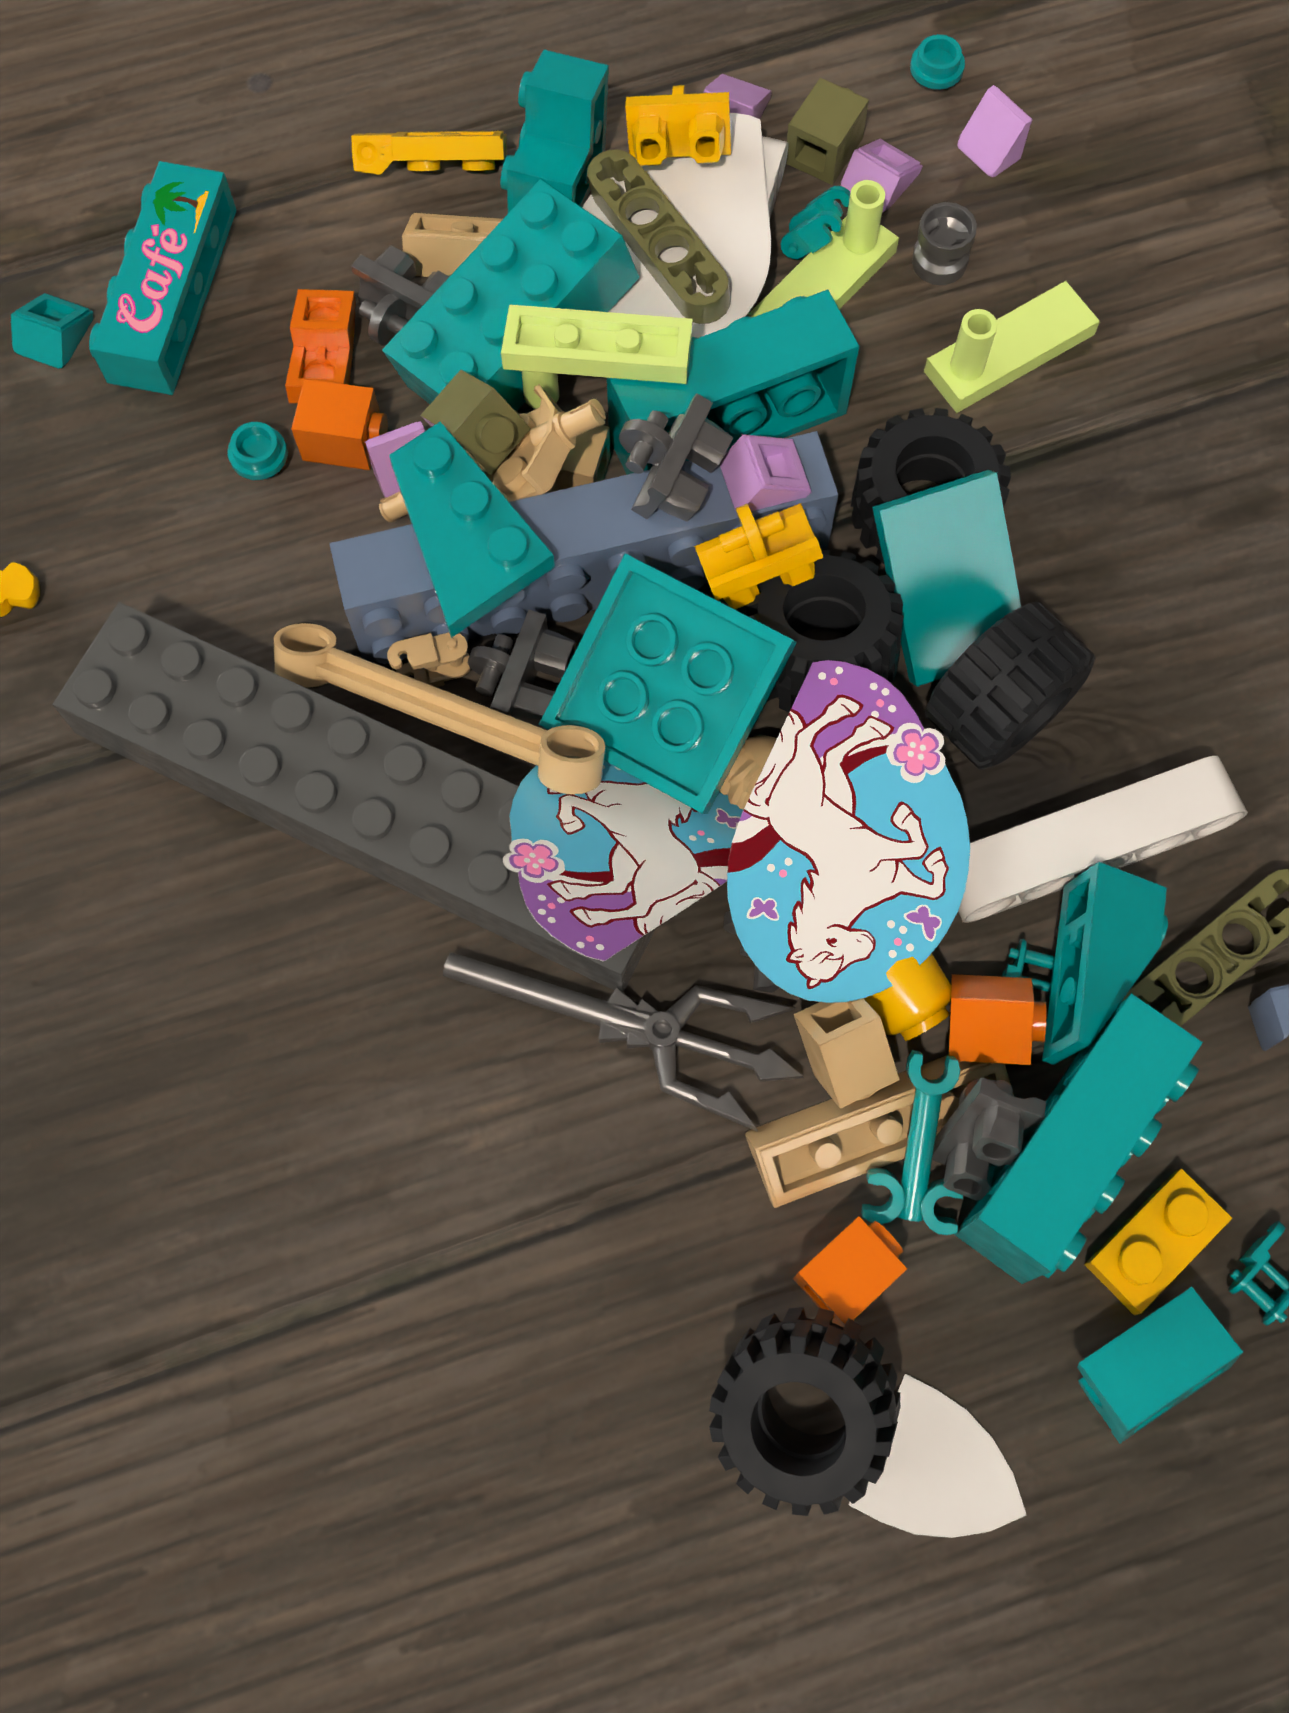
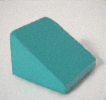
[11,293,94,368]

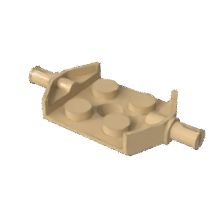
[379,385,606,523]

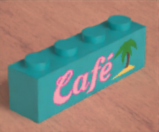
[89,161,237,395]

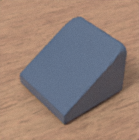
[1248,984,1289,1051]

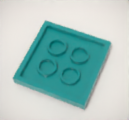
[539,553,797,814]

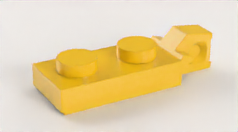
[351,131,507,175]

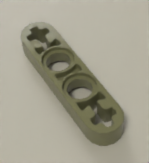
[587,149,730,324]
[1121,869,1289,1027]

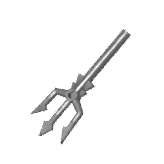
[443,952,803,1132]

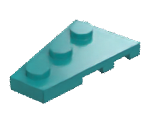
[389,422,555,638]

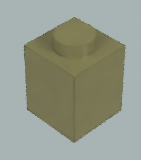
[786,78,869,185]
[420,369,531,475]

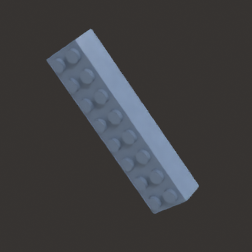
[329,431,838,664]

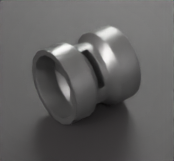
[912,202,977,285]

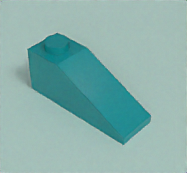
[1042,861,1168,1065]

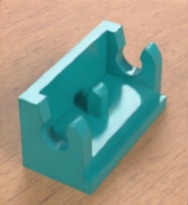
[1077,1287,1243,1444]

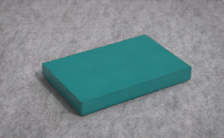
[872,470,1021,687]

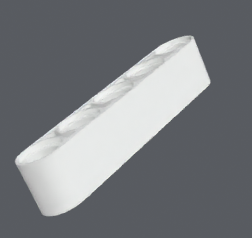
[958,756,1248,923]

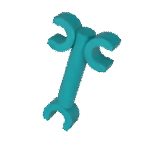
[861,1050,963,1235]

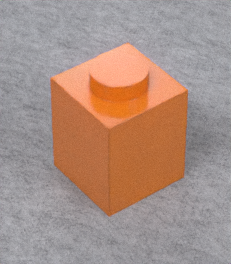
[291,378,388,470]
[949,974,1046,1065]
[793,1216,907,1327]

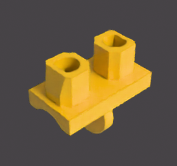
[625,85,731,166]
[694,503,823,609]

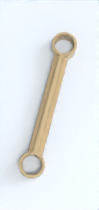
[274,623,605,794]

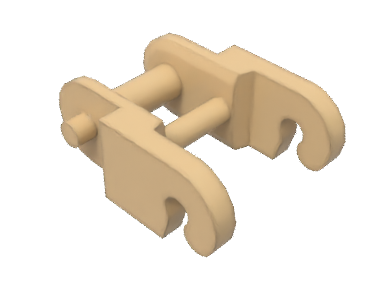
[387,633,471,687]

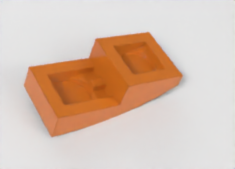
[285,289,356,403]

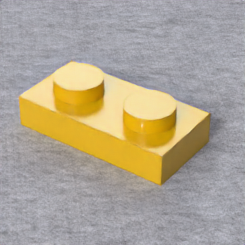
[1084,1168,1232,1315]

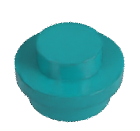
[910,34,965,89]
[227,422,288,480]

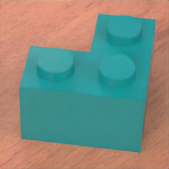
[500,50,609,213]

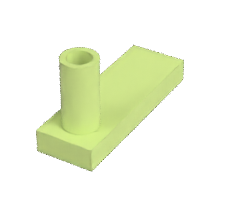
[748,180,899,317]
[924,281,1100,413]
[501,305,693,409]

